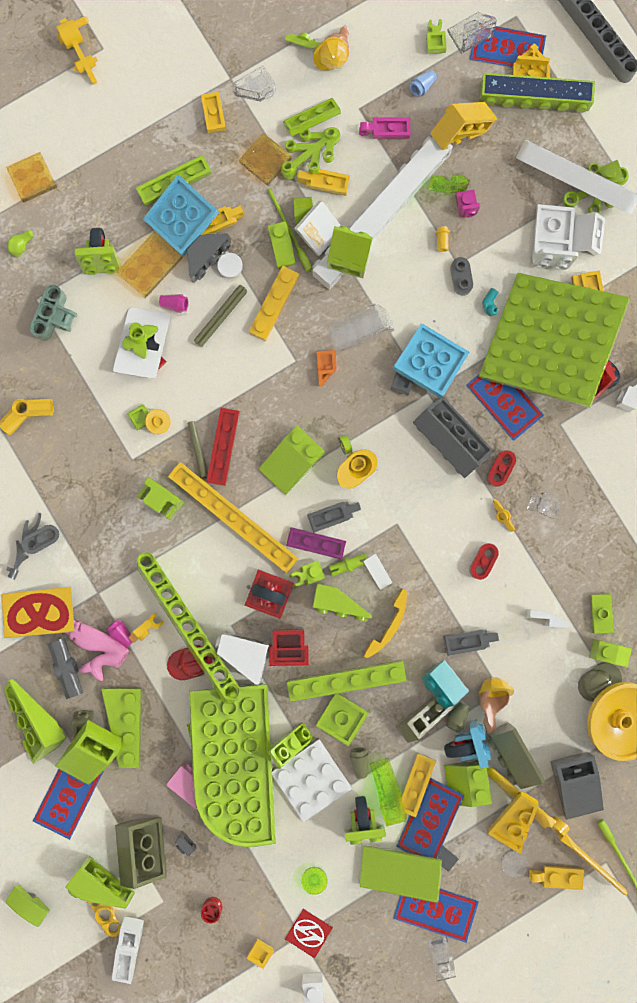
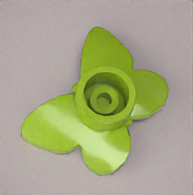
[122,322,159,359]

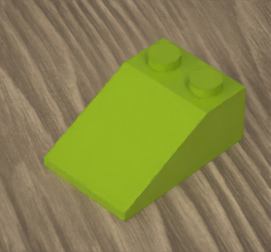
[259,425,325,495]
[65,856,135,909]

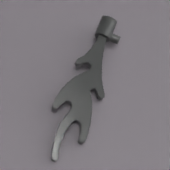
[6,513,41,580]

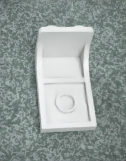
[531,204,578,270]

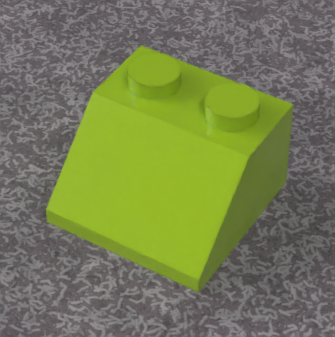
[444,760,492,807]

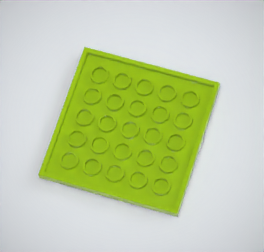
[479,272,630,408]

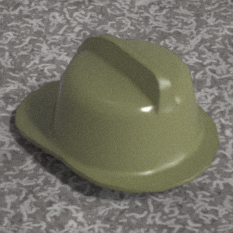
[578,663,622,702]

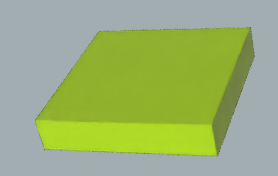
[316,693,369,746]

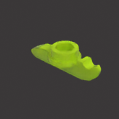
[285,32,320,49]

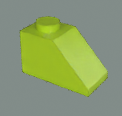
[268,221,296,269]
[589,639,632,668]

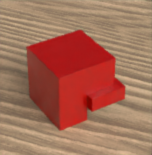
[269,629,309,666]

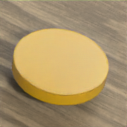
[145,409,171,435]

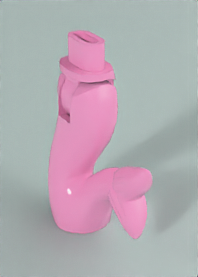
[65,621,129,681]

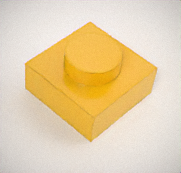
[246,938,274,969]

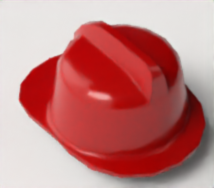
[167,645,213,681]

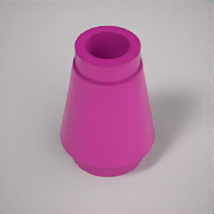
[159,294,188,313]
[106,619,133,648]

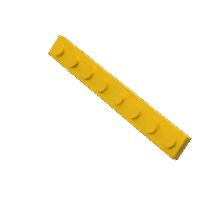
[168,462,299,573]

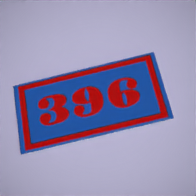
[470,23,546,67]
[466,375,544,441]
[33,769,104,840]
[396,778,464,859]
[393,889,479,943]

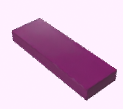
[286,527,346,560]

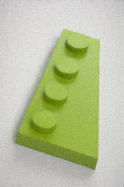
[101,688,142,768]

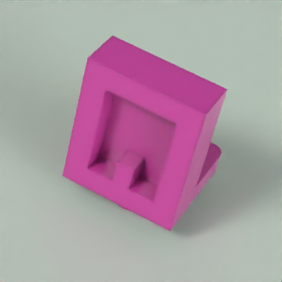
[455,190,480,218]

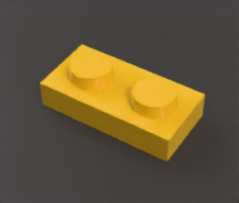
[201,92,226,133]

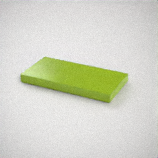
[360,845,442,903]

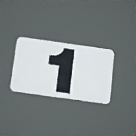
[113,307,171,378]

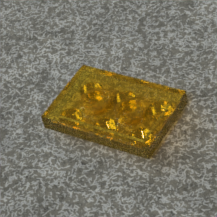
[117,231,183,299]

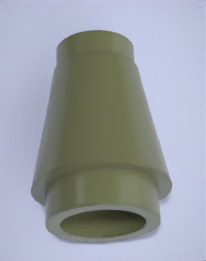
[445,702,470,733]
[349,747,369,779]

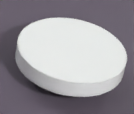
[217,253,243,278]

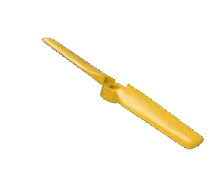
[487,767,627,895]

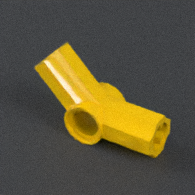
[0,399,54,436]

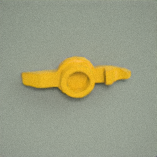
[493,499,515,532]

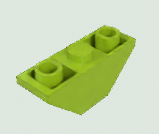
[267,722,314,769]

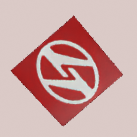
[285,908,333,958]

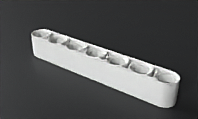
[516,140,637,214]

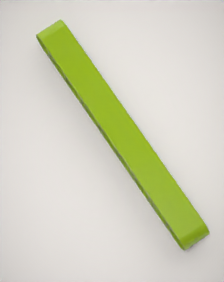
[137,552,240,704]

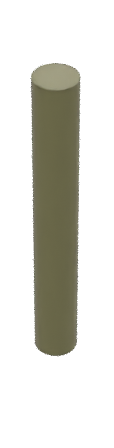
[187,421,208,478]

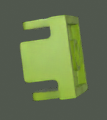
[136,477,185,520]

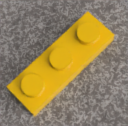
[397,753,437,817]

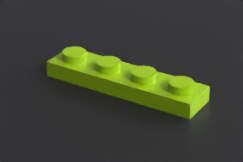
[136,155,212,207]

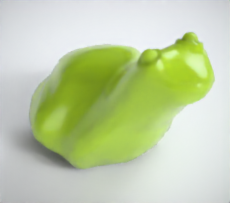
[7,230,34,257]

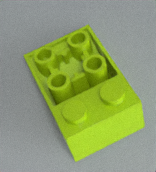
[327,226,373,278]
[313,584,372,621]
[55,720,122,785]

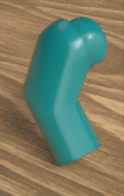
[482,288,499,316]

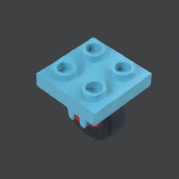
[444,719,491,768]

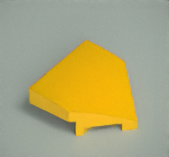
[512,43,551,78]

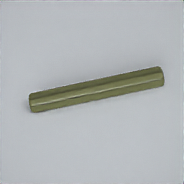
[194,285,247,347]

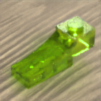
[370,758,407,827]

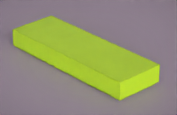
[283,98,341,137]

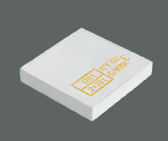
[294,200,341,256]

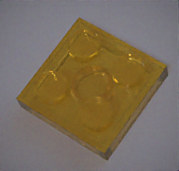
[239,133,292,186]
[6,152,57,203]

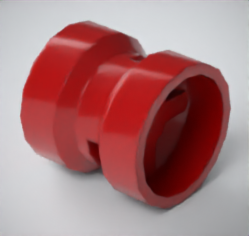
[201,897,223,924]

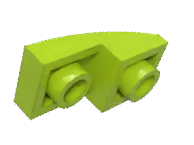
[5,885,50,927]

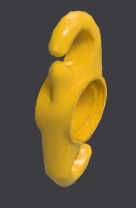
[87,901,121,937]

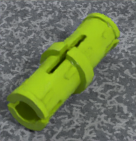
[329,553,367,577]

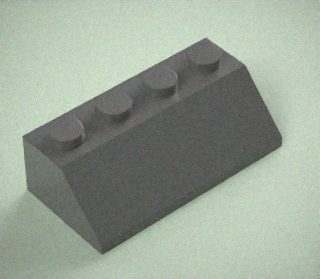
[413,397,494,479]

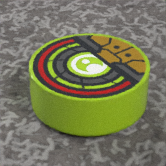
[338,435,352,455]

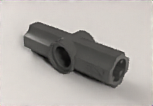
[48,638,83,699]

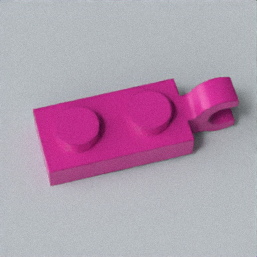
[359,117,411,139]

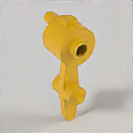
[56,16,98,84]

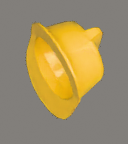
[337,449,378,489]

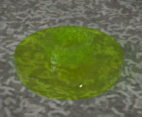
[301,867,328,895]

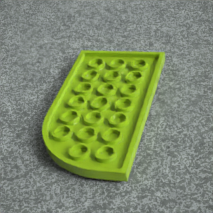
[189,684,276,847]

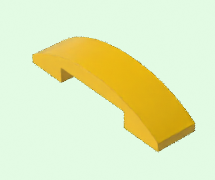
[363,588,407,658]

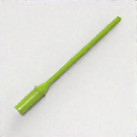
[267,189,313,272]
[597,819,637,889]

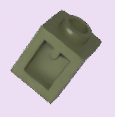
[72,710,94,738]

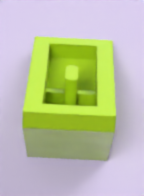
[293,197,313,235]

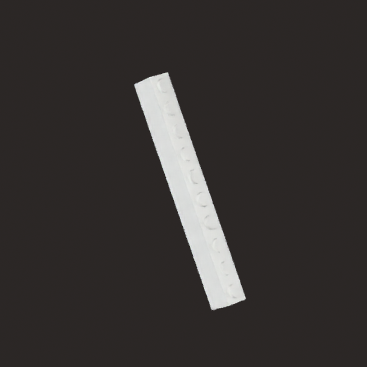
[312,136,453,290]

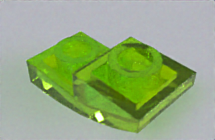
[428,174,470,193]

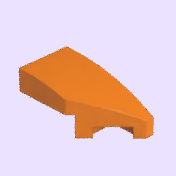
[316,350,337,387]

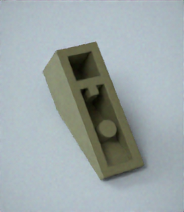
[396,696,457,743]

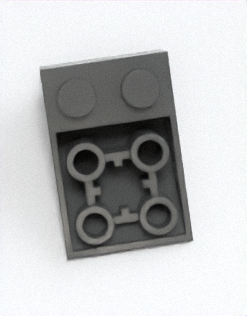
[550,752,604,820]

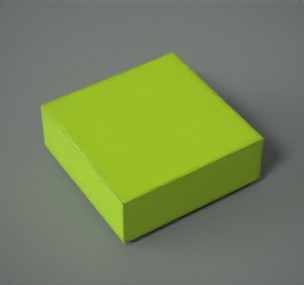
[127,404,149,431]

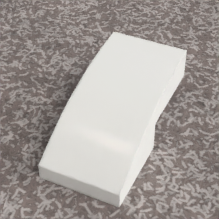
[526,609,569,628]

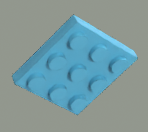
[143,175,219,256]
[392,323,470,399]

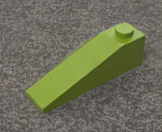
[3,679,66,764]

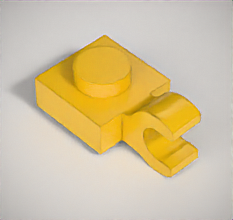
[129,613,164,643]

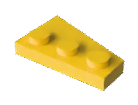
[488,791,538,854]

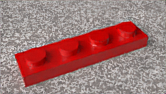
[206,408,240,486]

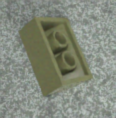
[488,722,546,789]
[115,817,167,889]

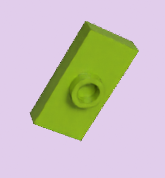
[590,594,614,634]

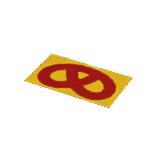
[1,587,75,638]

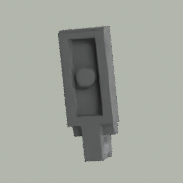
[307,501,361,533]
[443,629,499,656]

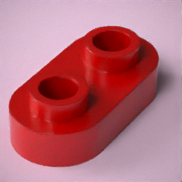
[487,450,516,487]
[470,543,499,580]

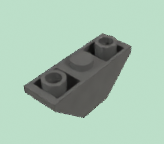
[188,233,231,283]

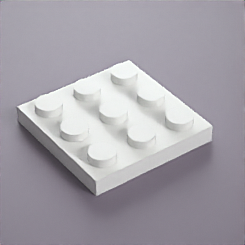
[272,738,352,822]

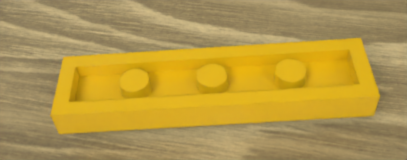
[249,266,299,341]

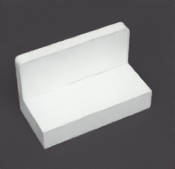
[572,212,605,256]

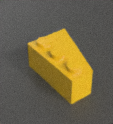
[430,102,498,150]

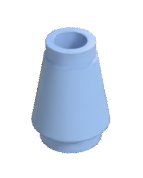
[410,70,437,97]

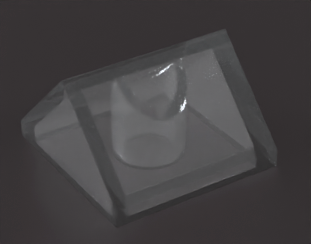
[447,12,497,54]

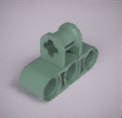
[30,285,77,341]

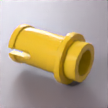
[435,226,450,252]

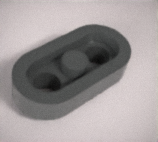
[450,257,473,296]
[22,525,59,554]

